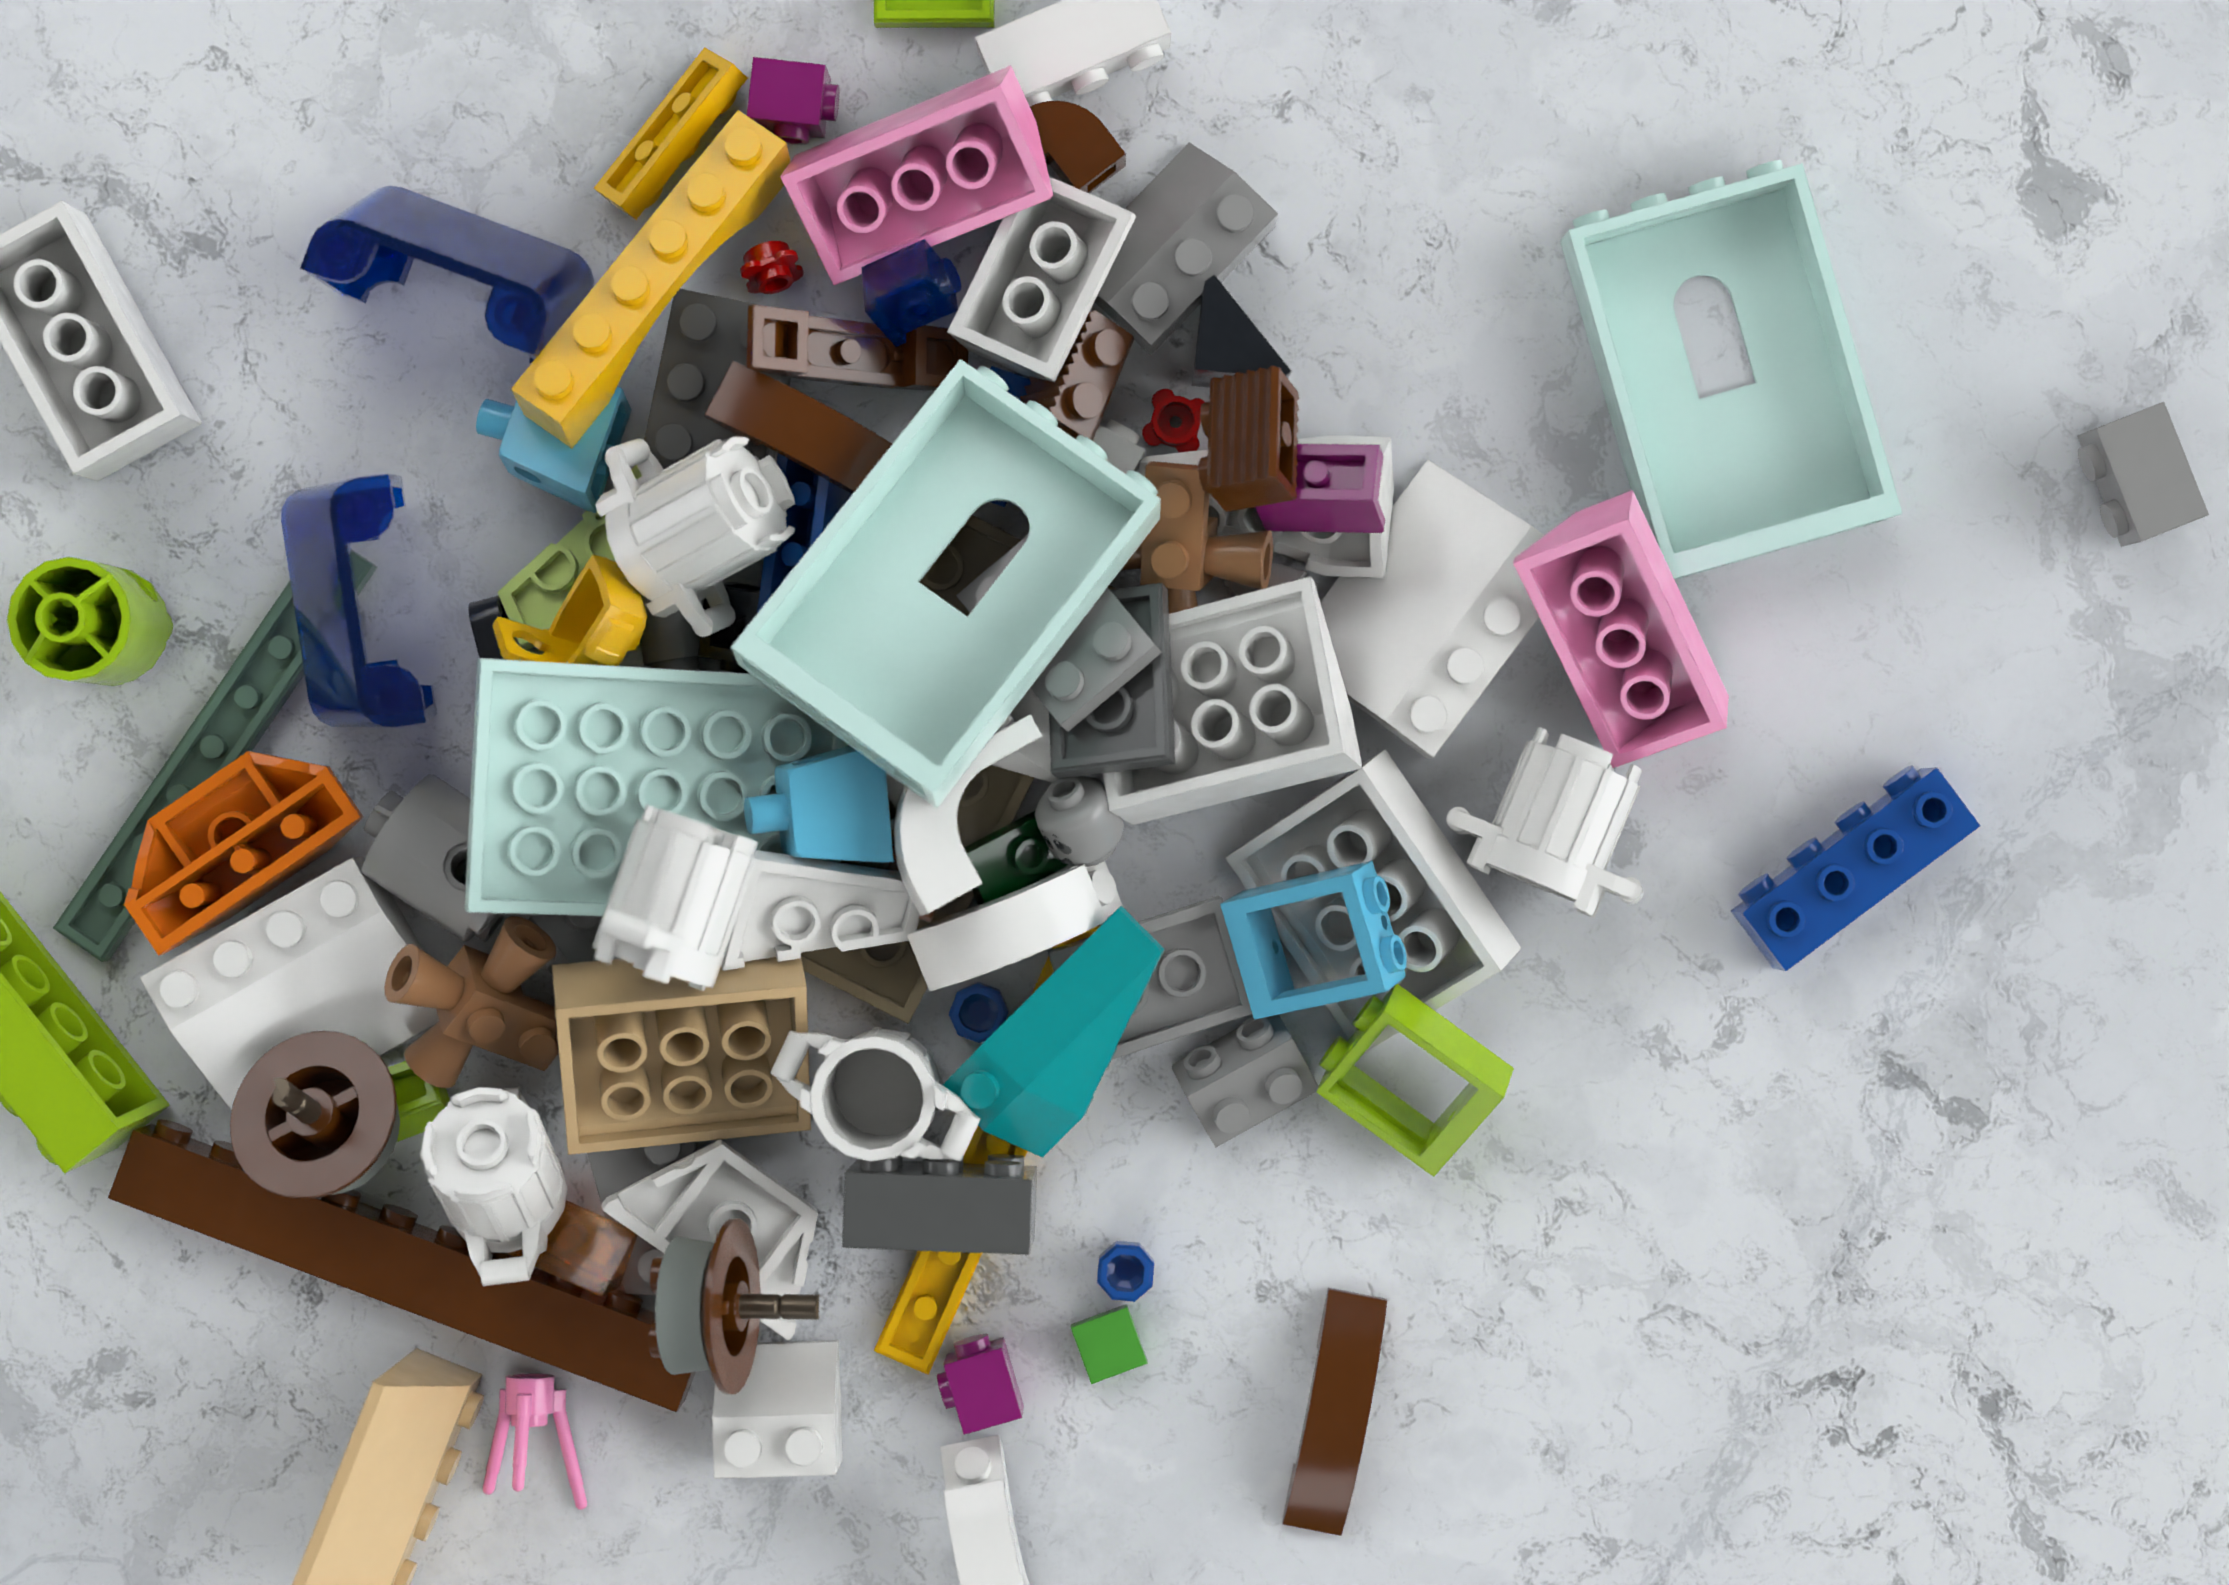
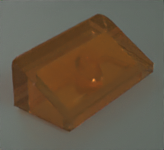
[506,1200,638,1296]

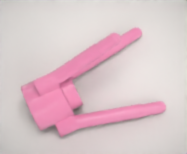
[483,1373,587,1510]

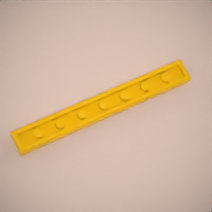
[874,925,1101,1375]

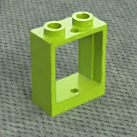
[1316,984,1514,1177]

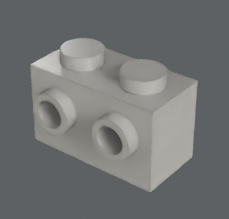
[2077,402,2209,547]

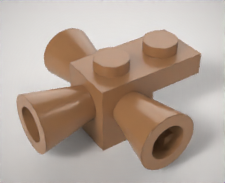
[1120,461,1273,614]
[384,916,559,1088]

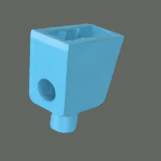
[476,387,632,513]
[744,746,894,863]

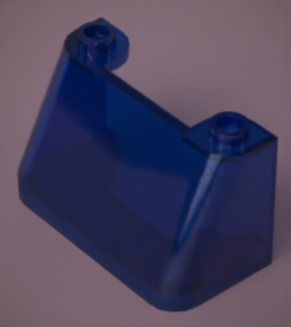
[300,185,594,363]
[281,474,437,727]

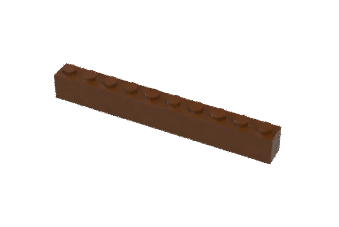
[108,1119,696,1412]

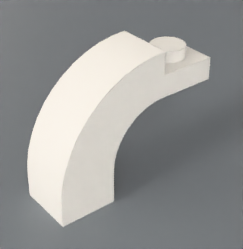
[894,714,1042,916]
[907,861,1124,992]
[940,1435,1030,1585]

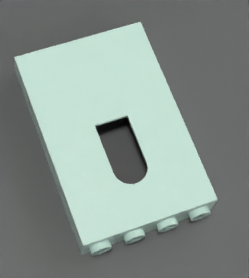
[1560,160,1902,580]
[731,359,1161,808]

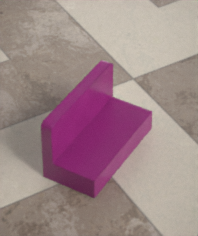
[1255,444,1385,533]

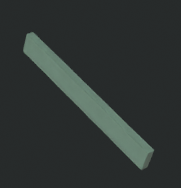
[53,532,378,962]

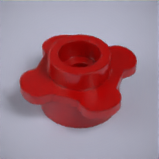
[740,241,804,294]
[1142,389,1206,453]

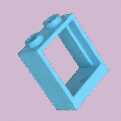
[1220,860,1407,1020]

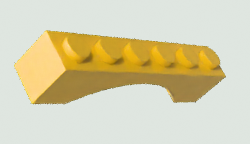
[511,110,790,448]

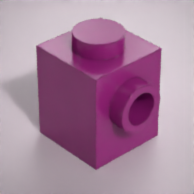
[747,57,840,145]
[937,1333,1024,1435]

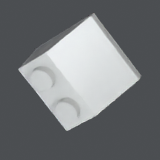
[712,1340,843,1479]

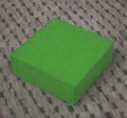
[1071,1304,1148,1384]

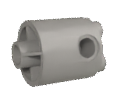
[362,774,505,942]

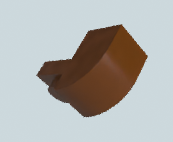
[1030,101,1126,194]

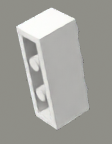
[975,0,1171,106]

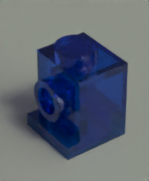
[861,239,961,347]

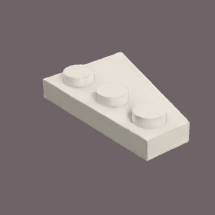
[721,850,920,971]

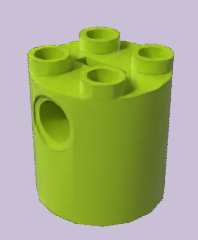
[7,557,173,686]

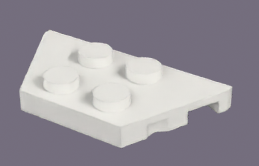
[601,1139,818,1341]

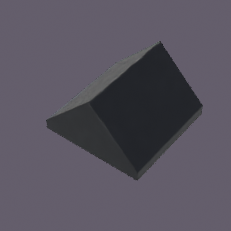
[1192,275,1291,388]

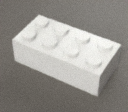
[0,201,202,482]

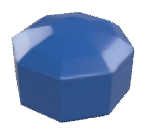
[949,982,1009,1043]
[1097,1241,1154,1302]

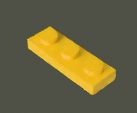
[594,47,748,220]

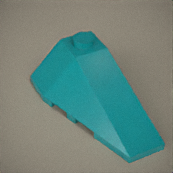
[942,906,1165,1158]

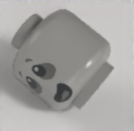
[1035,776,1124,867]

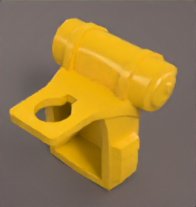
[492,555,647,666]

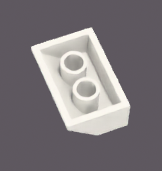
[947,177,1136,382]

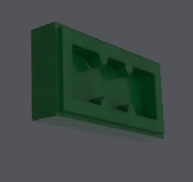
[964,810,1069,905]

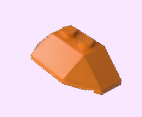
[124,751,363,956]

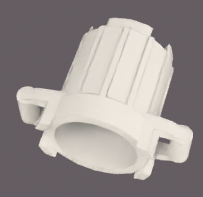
[595,437,795,637]
[1447,727,1643,918]
[592,805,758,991]
[770,1027,980,1161]
[420,1086,568,1286]

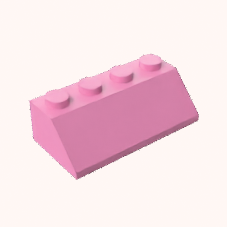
[780,65,1053,285]
[1513,490,1729,768]

